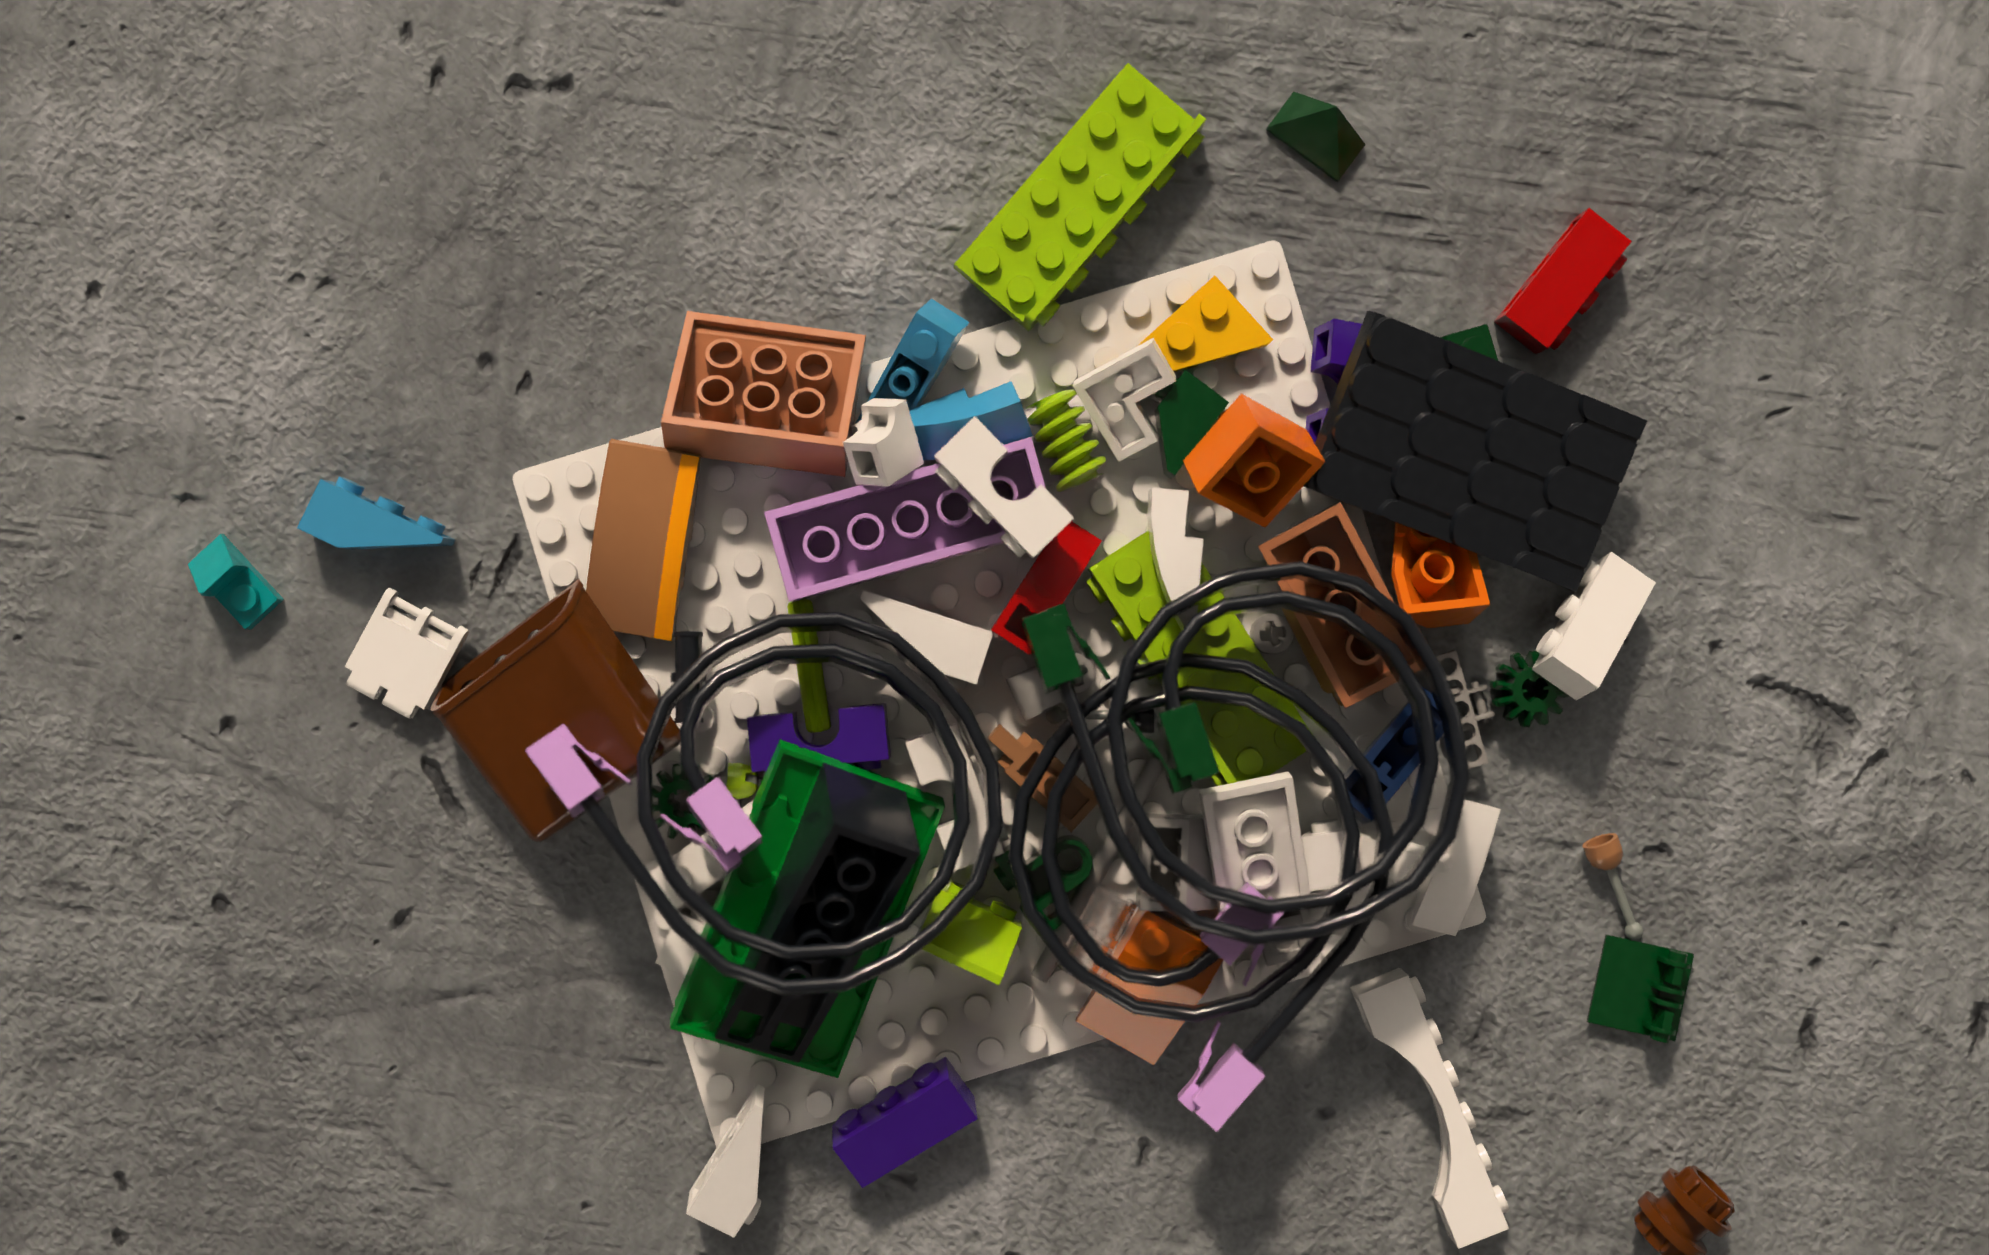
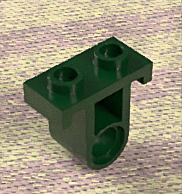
[993,835,1092,930]

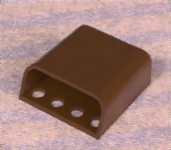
[430,579,680,842]

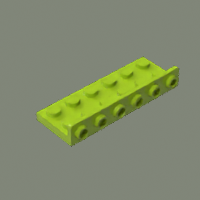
[954,63,1207,332]
[1086,530,1311,786]

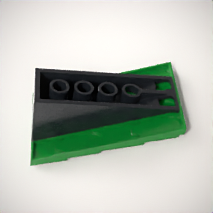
[670,739,945,1078]

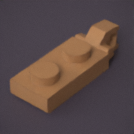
[988,724,1097,833]

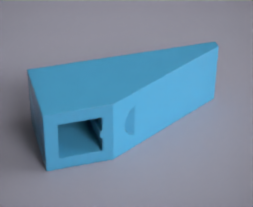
[855,298,970,424]
[297,476,455,550]

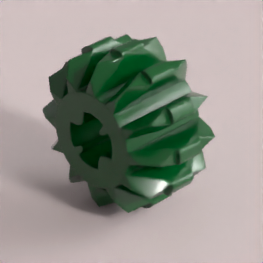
[1489,651,1569,727]
[653,763,716,840]

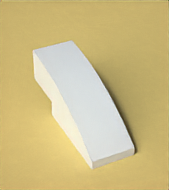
[1148,488,1203,630]
[1410,799,1501,936]

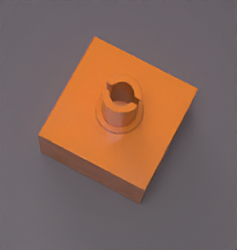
[1183,393,1325,528]

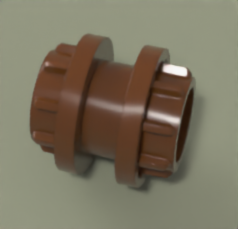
[1634,1165,1735,1255]

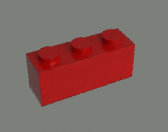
[1494,208,1632,354]

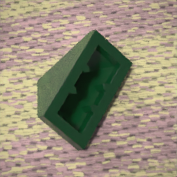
[1266,92,1366,182]

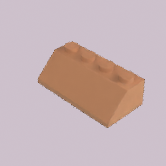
[1258,502,1421,709]

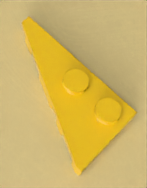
[1136,276,1273,372]

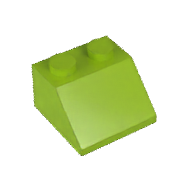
[917,881,1022,985]

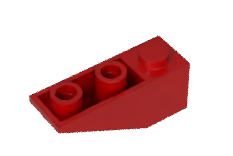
[991,521,1102,655]

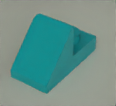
[188,534,284,630]

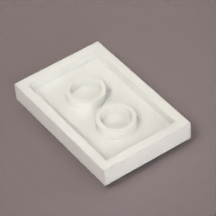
[1199,772,1310,914]

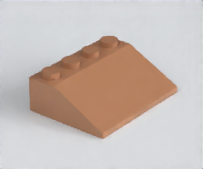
[661,311,866,477]

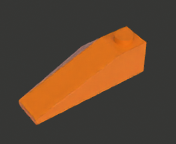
[1391,522,1490,628]

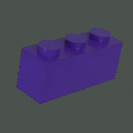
[832,1056,978,1188]

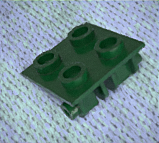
[1586,934,1694,1043]

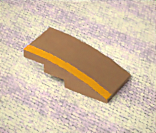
[586,439,701,641]

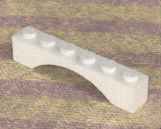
[1350,968,1510,1249]

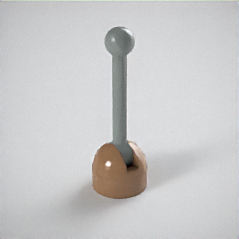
[1582,833,1643,939]

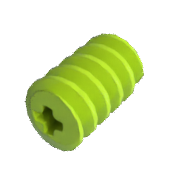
[1026,389,1107,492]

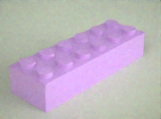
[764,437,1046,602]

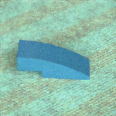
[909,381,1033,460]

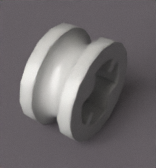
[1250,614,1293,654]

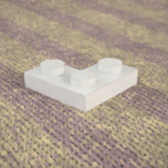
[1073,338,1176,462]

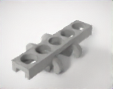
[1431,650,1495,769]

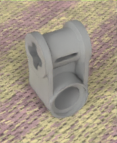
[1006,652,1095,721]

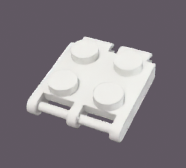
[345,587,469,719]

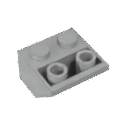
[1136,813,1218,911]

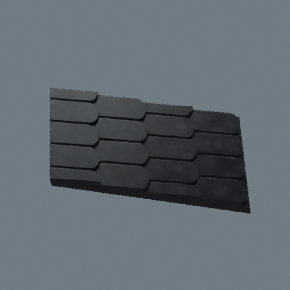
[1303,311,1647,592]

